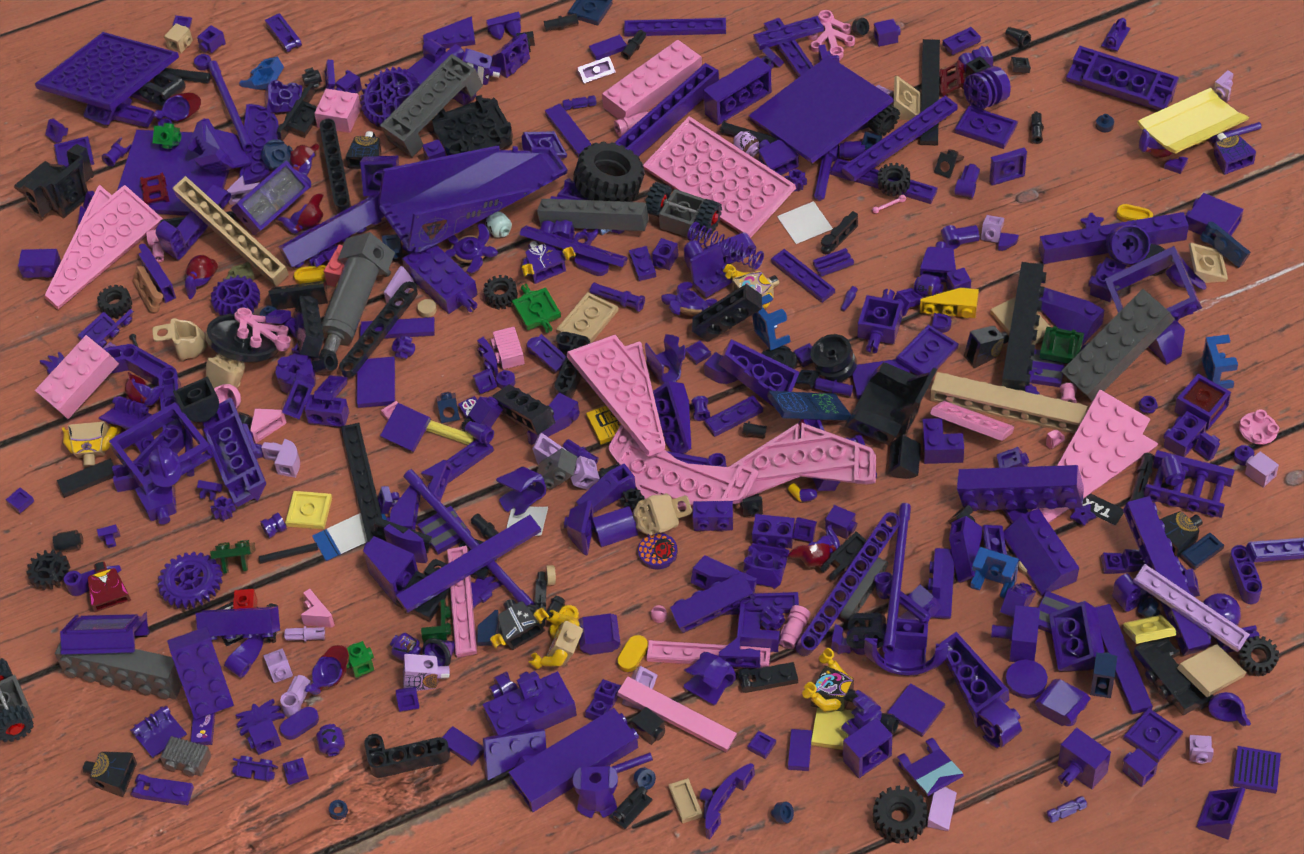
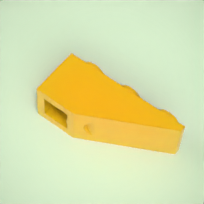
[920,288,979,318]

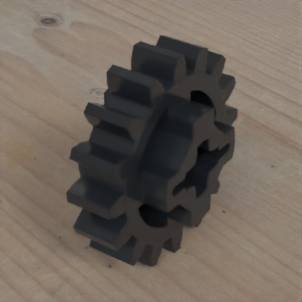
[26,549,71,590]

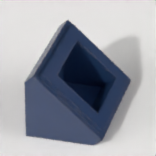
[862,131,882,150]

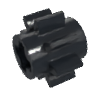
[302,67,322,88]
[620,488,645,512]

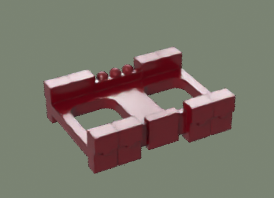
[939,60,965,97]
[140,172,170,206]

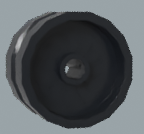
[810,334,857,382]

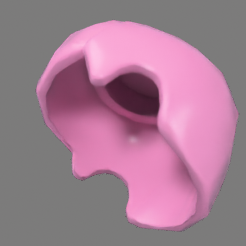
[214,384,241,409]

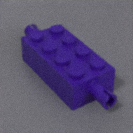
[402,244,478,314]

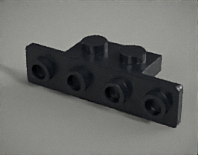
[277,83,317,141]

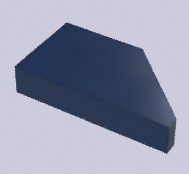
[477,610,499,646]

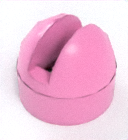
[651,605,667,623]

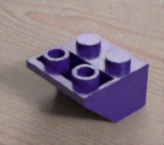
[492,33,530,78]

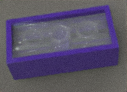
[230,160,310,235]

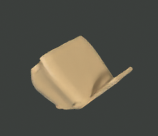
[153,318,207,362]
[206,354,245,388]
[633,493,692,535]

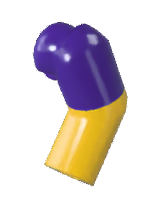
[788,483,817,502]

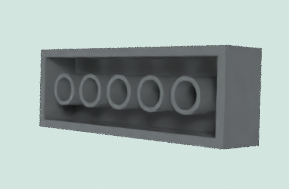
[1061,289,1175,401]
[55,641,182,699]

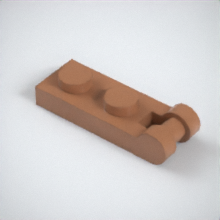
[133,266,163,313]

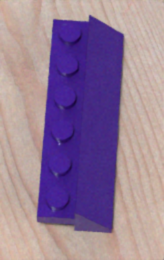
[1066,46,1179,111]
[202,398,267,507]

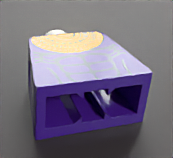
[1214,133,1256,175]

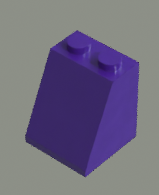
[363,536,418,605]

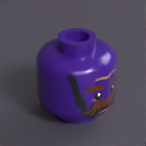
[390,633,421,662]

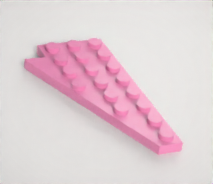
[567,335,665,457]

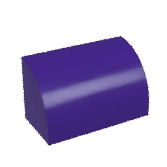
[592,506,638,547]

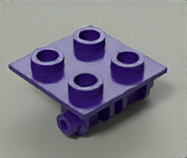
[99,396,152,429]
[130,706,187,758]

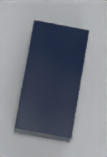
[1180,533,1224,570]

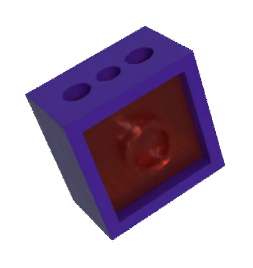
[1174,374,1231,431]

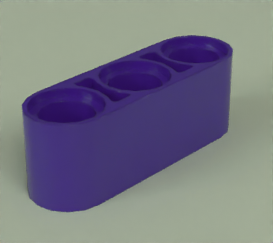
[1229,545,1262,604]

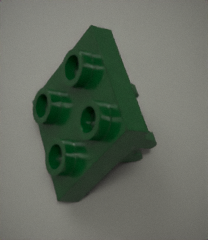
[1039,326,1084,363]
[210,540,256,574]

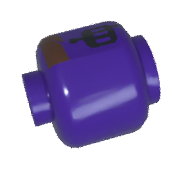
[914,274,943,298]

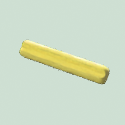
[426,420,475,445]

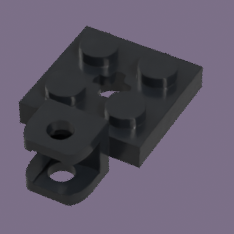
[396,559,451,621]

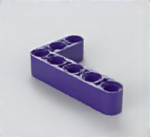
[156,184,231,260]

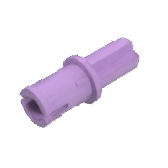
[284,626,325,642]

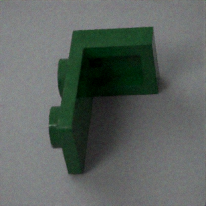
[421,599,451,644]

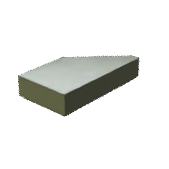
[222,262,255,282]

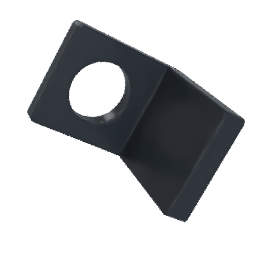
[934,149,964,178]
[741,494,763,517]

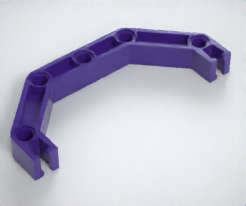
[105,344,185,492]

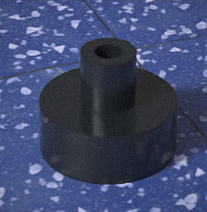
[851,18,869,36]
[238,411,253,425]

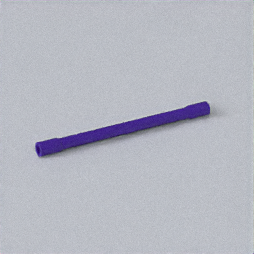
[208,60,253,152]

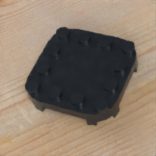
[432,95,513,156]

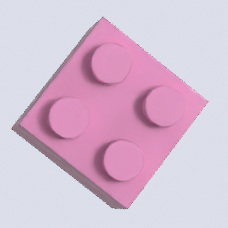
[314,89,361,133]

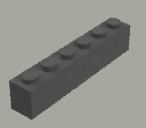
[537,199,649,231]

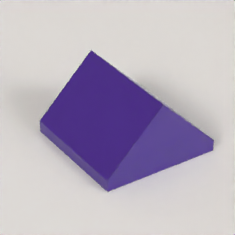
[1196,787,1245,840]

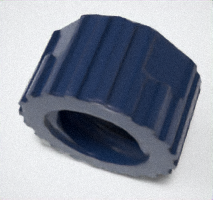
[329,799,348,820]

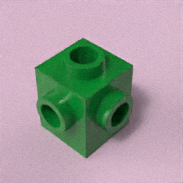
[153,123,182,149]
[346,641,374,678]

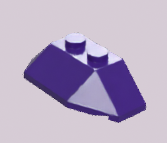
[1148,321,1185,365]

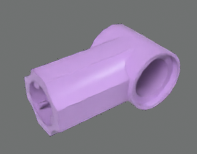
[280,675,312,718]

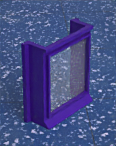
[60,611,150,654]

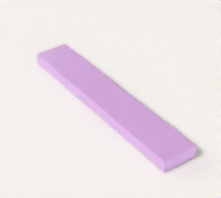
[1133,564,1250,652]

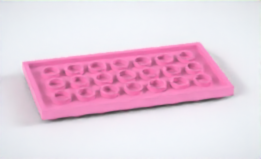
[643,116,796,238]

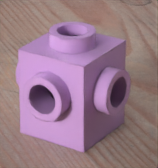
[570,456,600,490]

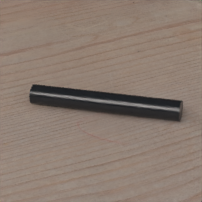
[259,542,318,564]

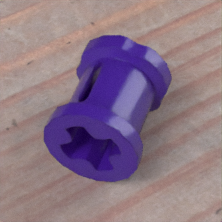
[691,396,710,421]

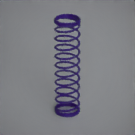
[687,222,764,270]

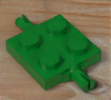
[512,284,561,333]

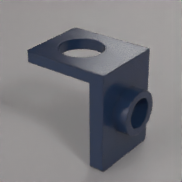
[437,392,460,423]

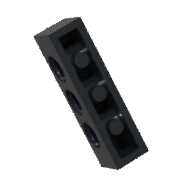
[692,284,762,342]
[491,384,556,435]

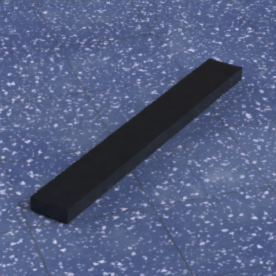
[920,39,940,145]
[341,423,387,542]

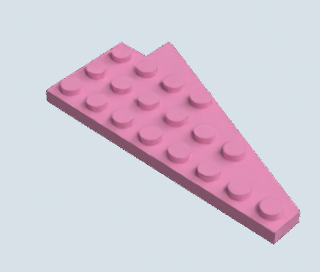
[45,185,163,309]
[1032,390,1158,523]

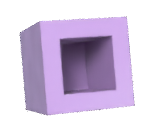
[1245,451,1279,488]

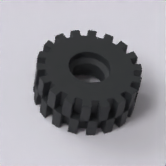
[873,786,927,844]

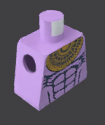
[403,654,450,691]

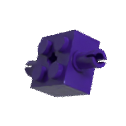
[858,289,903,353]

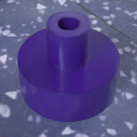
[496,370,516,389]
[1234,445,1254,466]

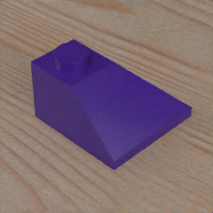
[564,500,594,555]

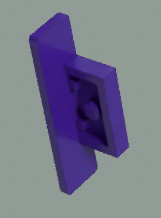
[77,309,134,348]
[928,548,954,619]

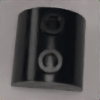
[173,376,219,422]

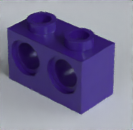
[305,395,349,427]
[1163,411,1207,457]
[752,514,795,549]

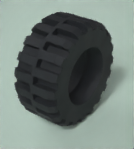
[573,142,645,202]

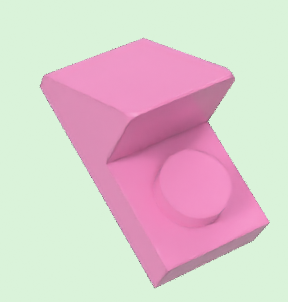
[301,589,335,628]

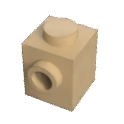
[164,24,193,53]

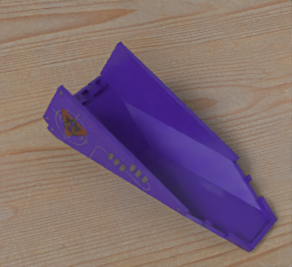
[378,146,568,252]

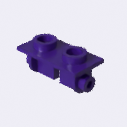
[1101,18,1130,52]
[232,755,278,781]

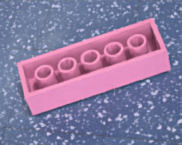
[602,40,702,119]

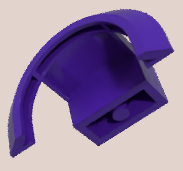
[864,618,948,675]

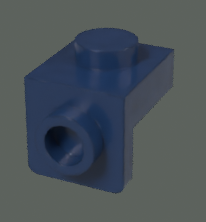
[382,234,402,260]

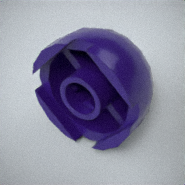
[1203,593,1241,626]

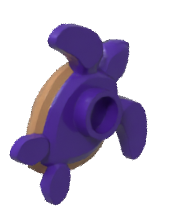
[445,224,498,273]
[661,282,717,316]

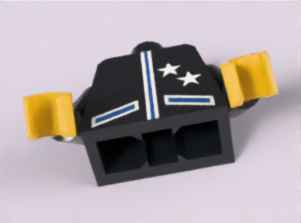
[490,599,549,650]

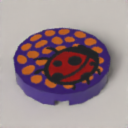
[638,533,678,570]

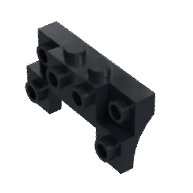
[1134,637,1214,716]

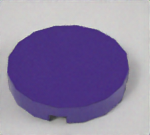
[1006,659,1048,699]

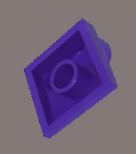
[522,131,567,159]

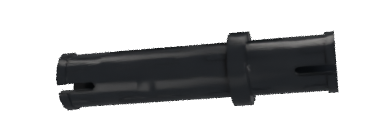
[1130,453,1155,501]

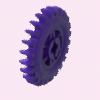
[157,552,223,609]

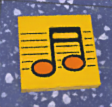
[586,406,621,445]

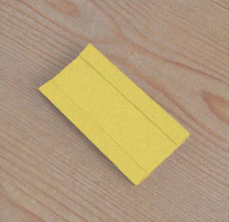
[1137,88,1249,154]

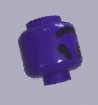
[316,724,345,757]

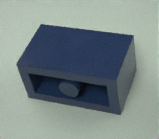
[1090,653,1117,698]

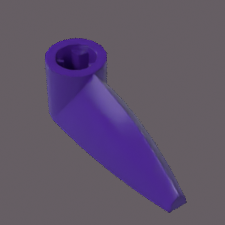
[64,565,121,596]
[224,634,264,678]

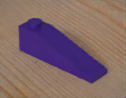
[1039,287,1104,346]
[653,381,692,454]

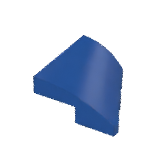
[239,56,284,89]

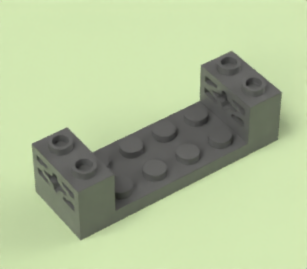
[380,54,483,157]

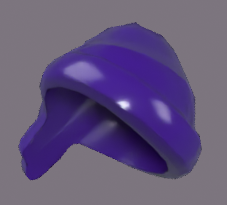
[1208,692,1251,726]

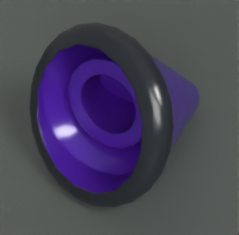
[422,638,455,666]

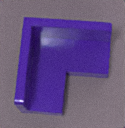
[737,603,780,652]

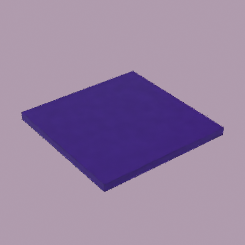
[35,32,179,111]
[748,56,894,163]
[117,130,238,216]

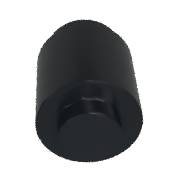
[53,530,84,552]

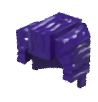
[849,690,882,729]

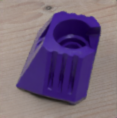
[187,118,252,173]

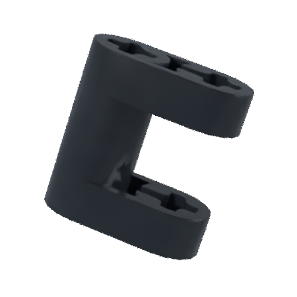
[139,71,186,106]
[846,613,887,649]

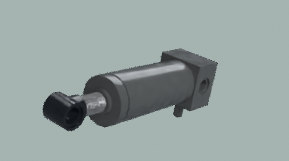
[312,232,395,373]

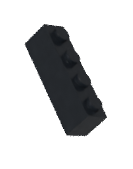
[294,296,324,358]

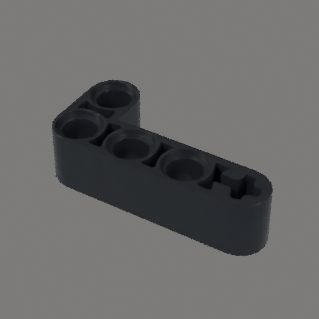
[554,332,590,399]
[364,734,450,778]

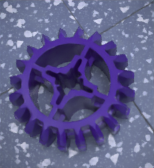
[211,275,260,316]

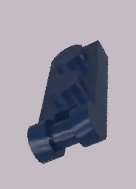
[1200,222,1251,268]

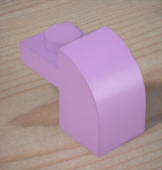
[262,439,300,478]

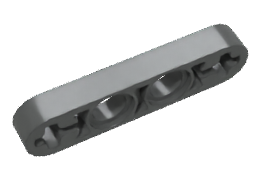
[841,557,888,621]

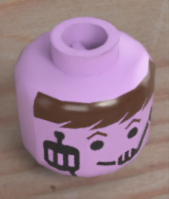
[733,131,759,157]

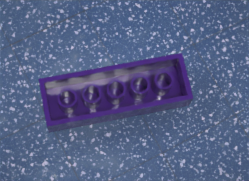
[957,465,1084,511]

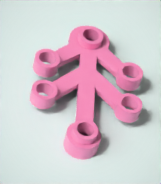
[807,10,855,61]
[234,308,291,351]

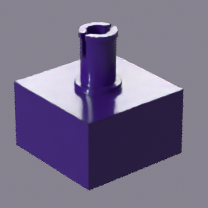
[360,155,399,196]
[991,605,1040,662]
[841,717,893,778]
[1058,727,1111,790]

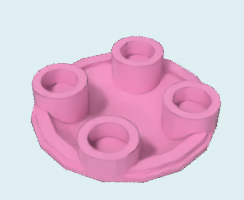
[1239,410,1279,444]

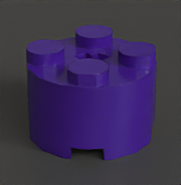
[275,354,316,394]
[973,697,1022,748]

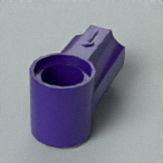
[955,164,980,198]
[941,225,980,249]

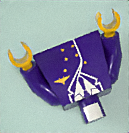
[521,241,576,284]

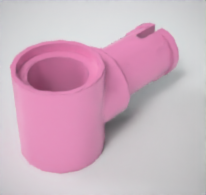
[146,230,164,262]

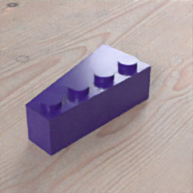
[718,339,799,408]
[940,632,1010,718]

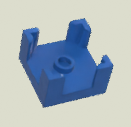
[752,294,791,350]
[1201,334,1238,389]
[970,547,1019,599]

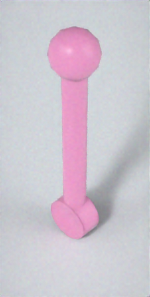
[872,195,906,214]

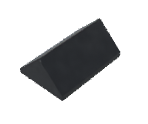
[269,280,328,310]

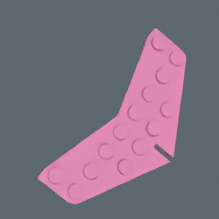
[729,423,876,498]
[609,424,759,510]

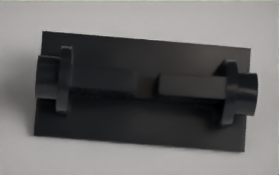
[609,786,653,829]

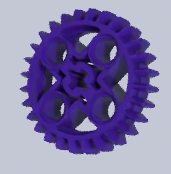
[360,67,420,127]

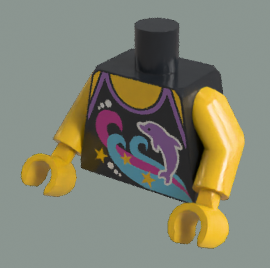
[802,648,858,712]

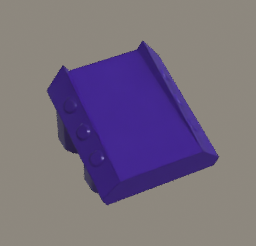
[265,80,302,113]
[743,543,790,589]
[578,613,621,655]
[1035,679,1091,726]

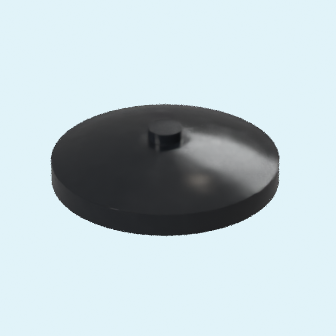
[206,314,279,362]

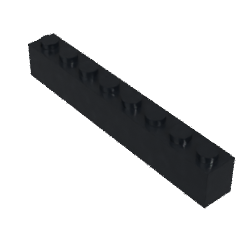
[1002,262,1047,391]

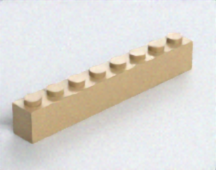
[173,176,289,287]
[931,372,1088,434]

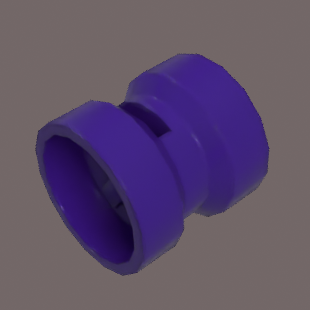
[260,512,287,539]

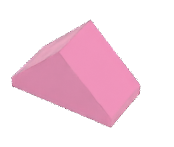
[250,409,286,444]

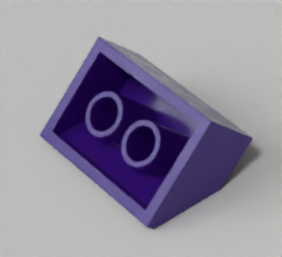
[1049,601,1104,671]

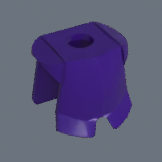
[645,334,686,385]
[496,466,546,516]
[684,652,736,705]
[573,766,618,818]

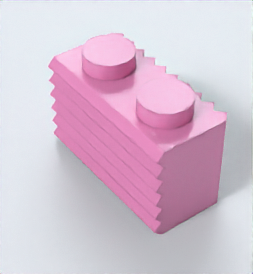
[491,327,525,370]

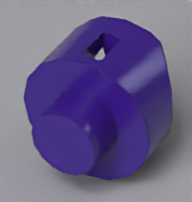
[489,672,518,699]

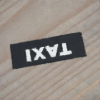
[1083,494,1124,526]

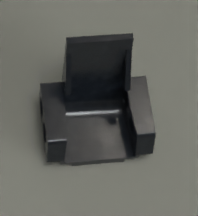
[14,144,94,218]
[845,362,938,445]

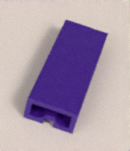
[509,708,639,812]

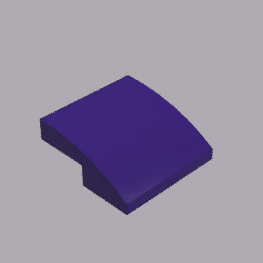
[384,524,428,563]

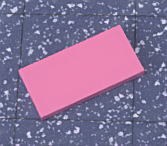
[930,401,1014,441]

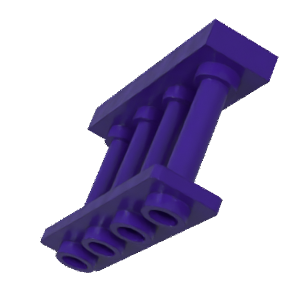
[1144,450,1235,518]

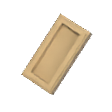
[668,778,703,823]

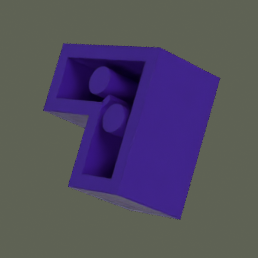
[922,418,964,464]

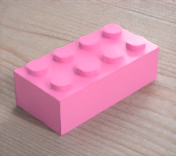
[35,335,119,419]

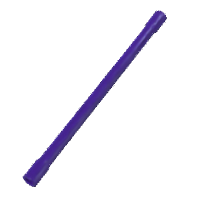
[403,469,534,606]
[883,503,911,653]

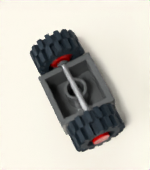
[645,182,722,238]
[0,658,34,742]

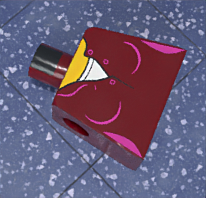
[88,562,131,612]

